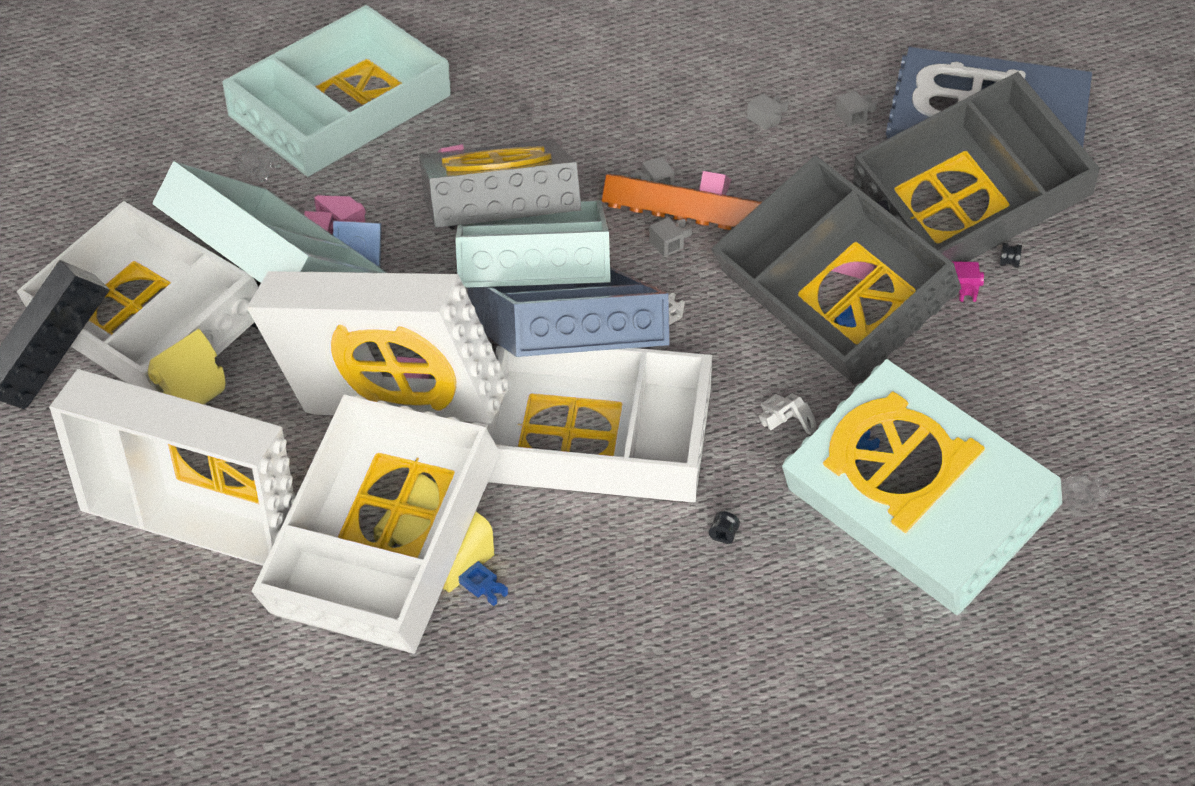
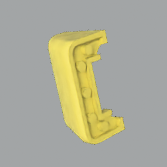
[373,473,494,593]

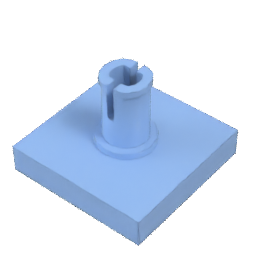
[333,221,381,267]

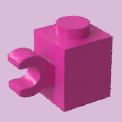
[953,262,984,302]

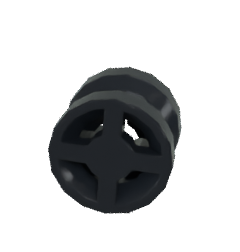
[1000,243,1022,268]
[709,511,740,544]

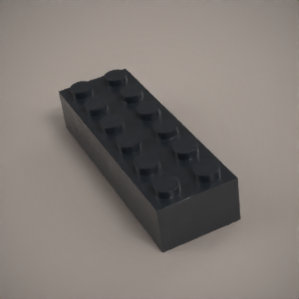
[0,260,110,409]

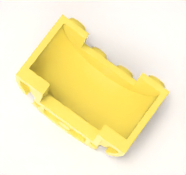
[147,329,225,405]

